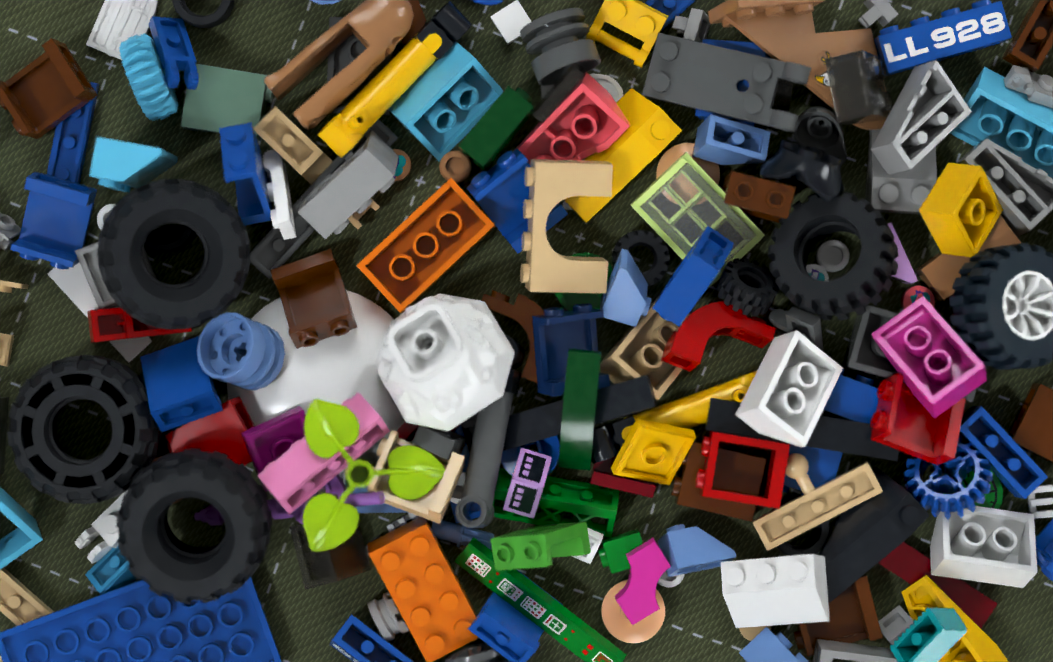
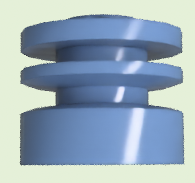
[197,312,285,391]

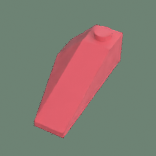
[517,72,630,165]

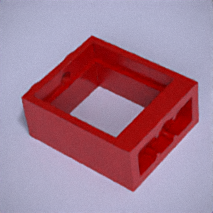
[695,431,790,509]

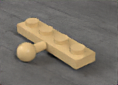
[752,453,883,551]
[0,568,54,662]

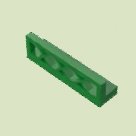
[493,468,620,537]

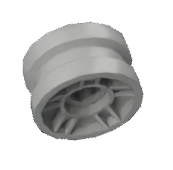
[367,591,410,642]

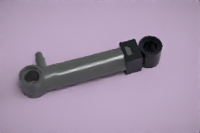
[452,336,524,528]

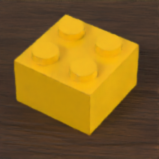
[919,163,1003,258]

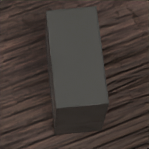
[412,425,467,460]

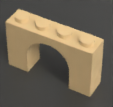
[520,159,613,293]

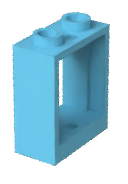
[0,487,43,569]

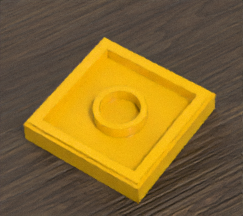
[611,418,696,486]

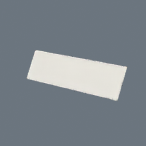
[48,262,152,362]

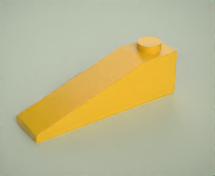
[564,88,682,223]
[901,575,1009,662]

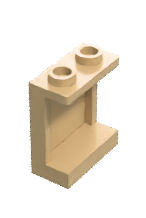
[367,430,465,524]

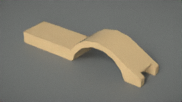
[253,106,380,229]

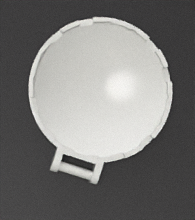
[227,290,405,494]

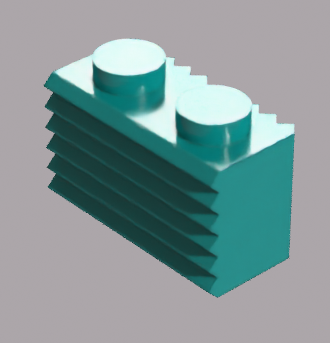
[890,608,968,662]

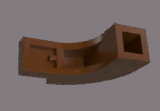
[481,290,544,383]

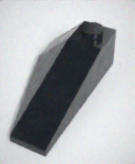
[819,467,930,603]

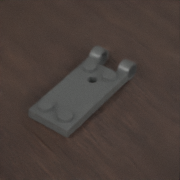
[642,33,811,132]

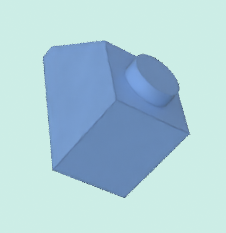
[693,114,771,165]
[600,249,651,327]
[658,524,737,577]

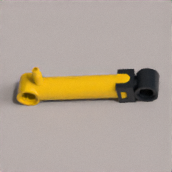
[317,1,472,158]
[591,370,757,464]

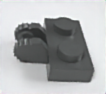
[769,306,824,352]

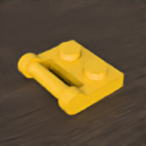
[585,0,669,68]

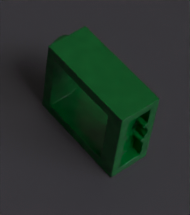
[458,86,534,171]

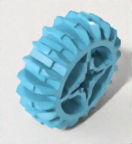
[119,33,179,121]

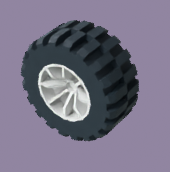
[949,243,1053,370]

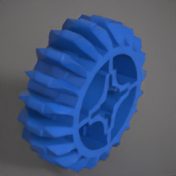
[904,435,993,520]

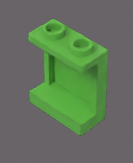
[490,521,591,571]

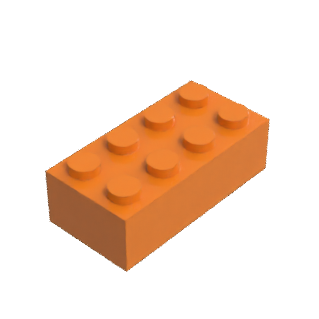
[356,178,495,313]
[367,517,479,662]

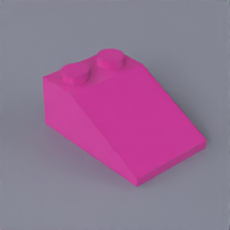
[871,296,987,419]

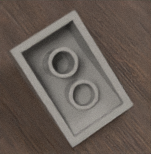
[865,129,937,214]

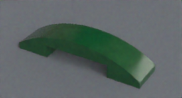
[559,348,601,470]

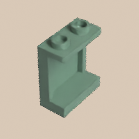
[181,64,274,141]

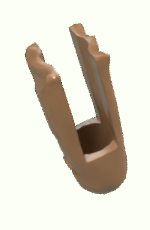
[265,0,414,130]

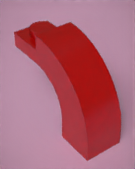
[661,301,776,372]

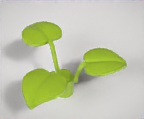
[303,399,445,552]

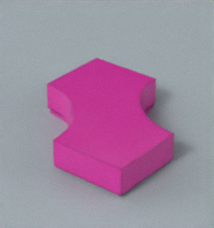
[615,538,671,625]

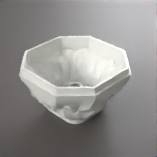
[375,293,515,431]

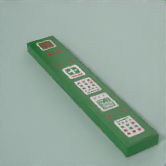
[454,537,627,662]

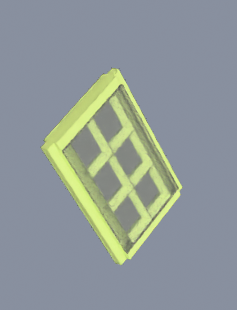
[630,152,765,287]

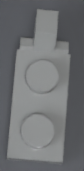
[1004,65,1053,109]

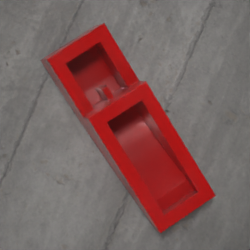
[87,307,192,343]

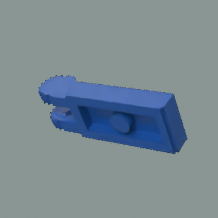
[149,16,199,90]

